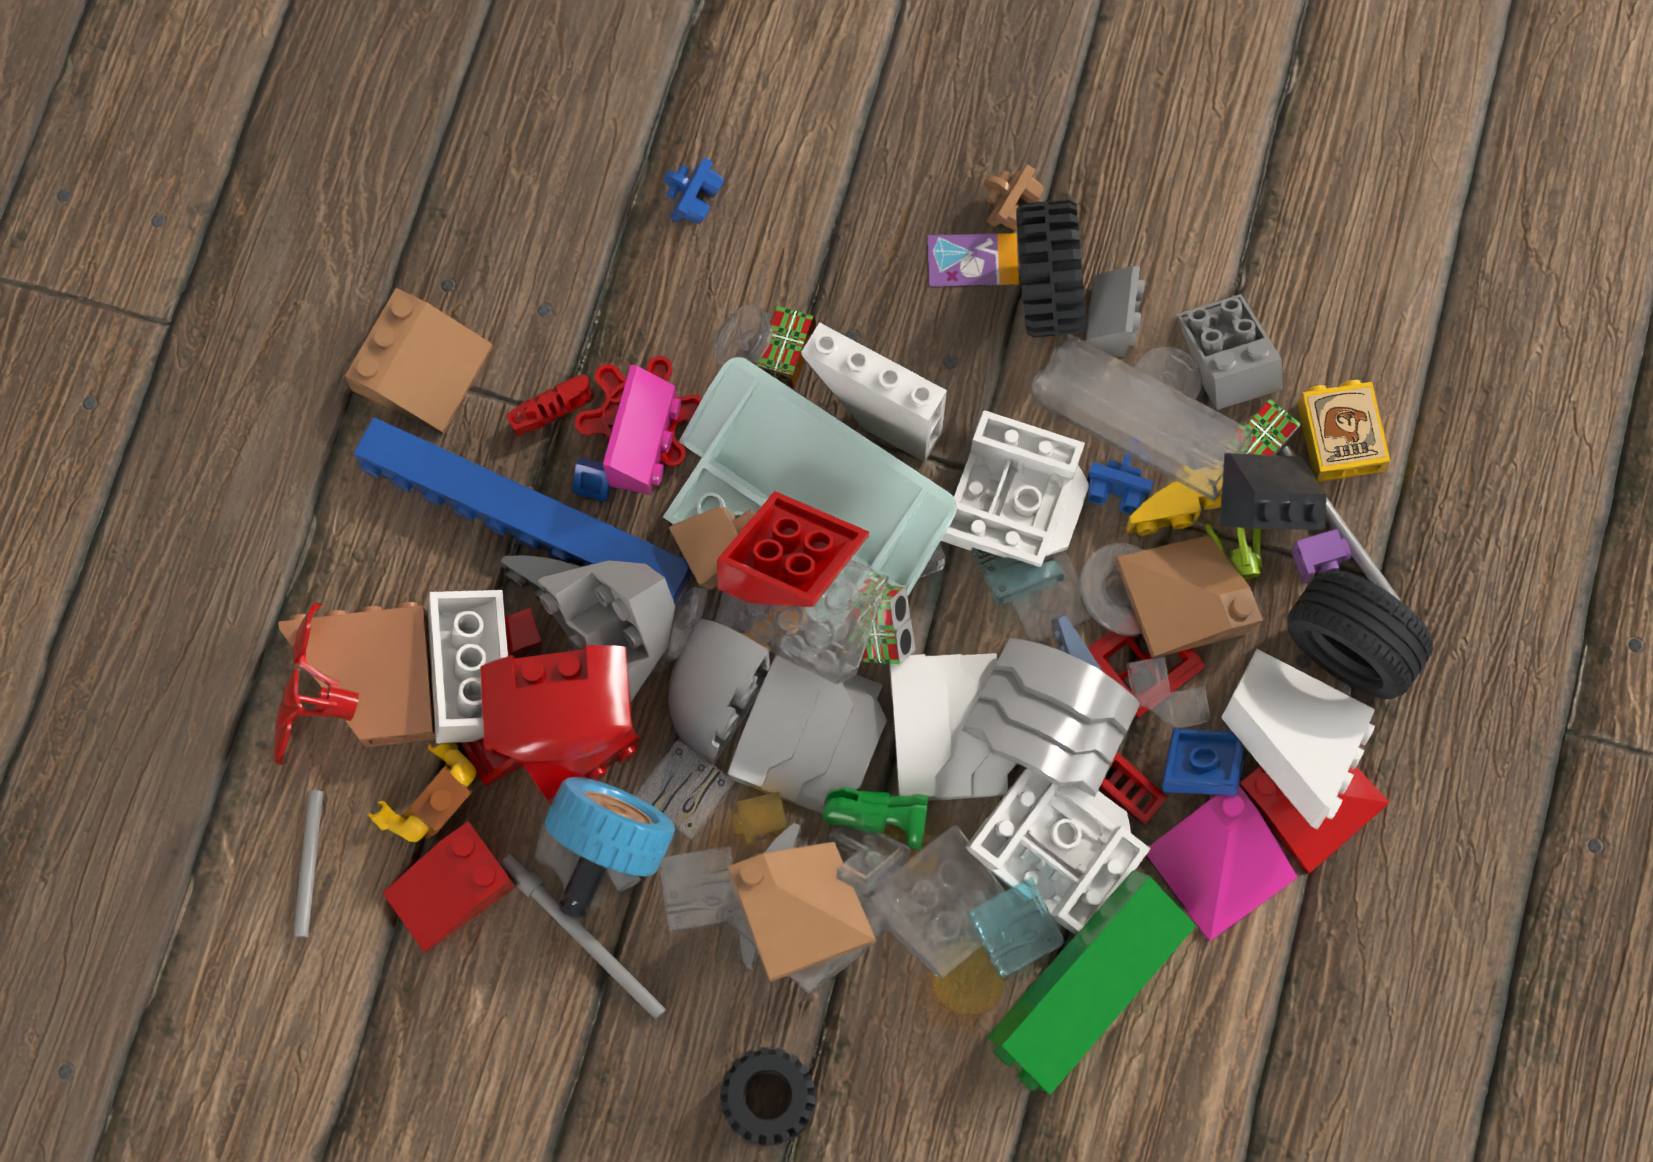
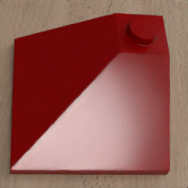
[717,491,869,607]
[1239,765,1390,874]

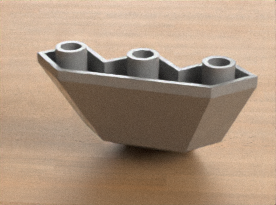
[538,560,675,703]

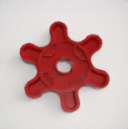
[575,356,702,467]

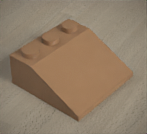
[345,288,493,435]

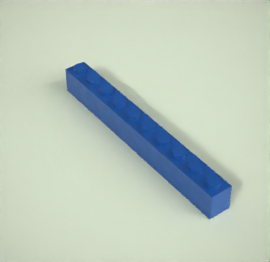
[354,417,693,607]

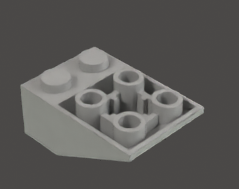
[1176,294,1283,410]

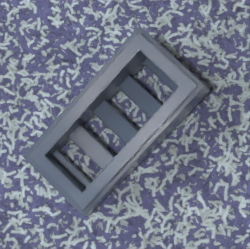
[1051,615,1103,672]

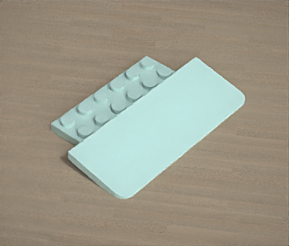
[663,357,957,635]

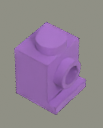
[1291,529,1351,583]

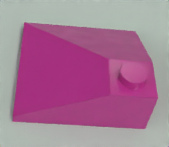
[1145,786,1298,942]

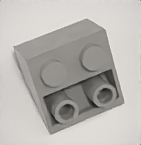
[1084,266,1145,358]

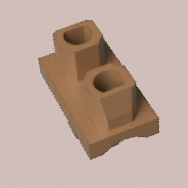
[983,164,1045,231]

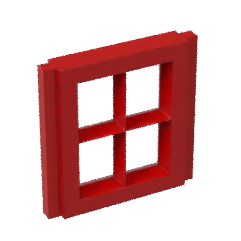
[1088,613,1206,719]

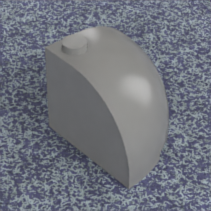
[668,619,770,766]

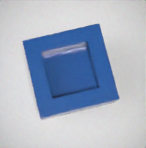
[572,457,611,502]

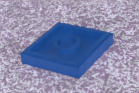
[1162,729,1246,796]

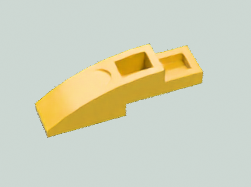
[1126,465,1224,536]

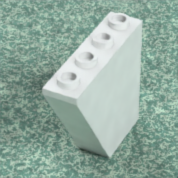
[801,322,947,462]
[1221,649,1375,830]

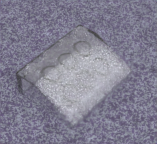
[714,559,889,684]

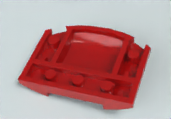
[480,645,632,763]

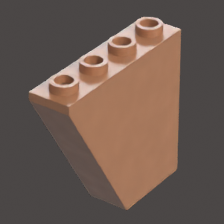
[278,602,436,748]

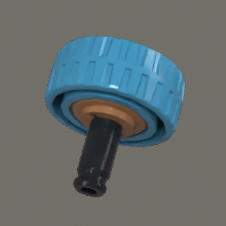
[545,777,675,919]

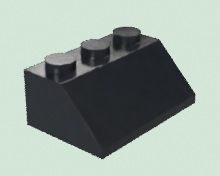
[1220,453,1327,530]

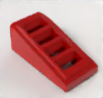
[1099,752,1168,825]

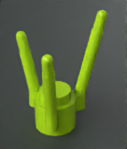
[1205,524,1263,580]

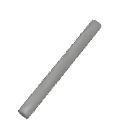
[293,790,323,938]

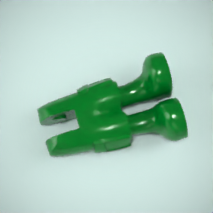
[823,787,928,850]

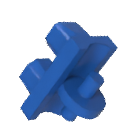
[663,157,724,224]
[1087,454,1154,515]

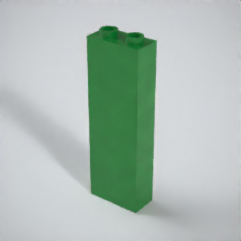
[986,870,1196,1095]

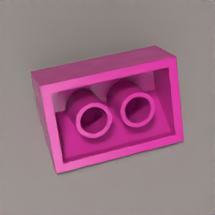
[603,364,681,496]

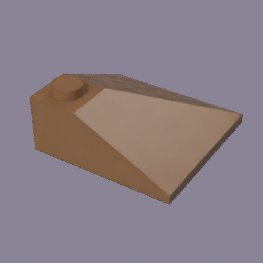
[1115,535,1263,658]
[728,842,876,982]

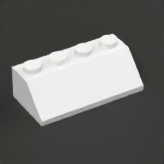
[426,590,508,743]

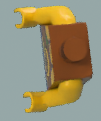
[368,742,476,842]

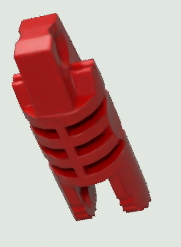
[506,374,594,436]

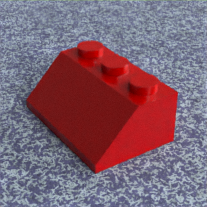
[521,728,641,806]

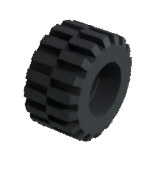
[720,1047,816,1147]

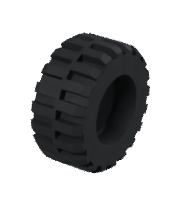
[1016,199,1087,338]

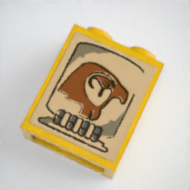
[1297,380,1390,482]

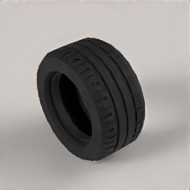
[1287,569,1433,699]

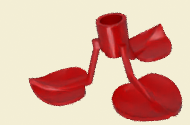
[273,603,359,765]

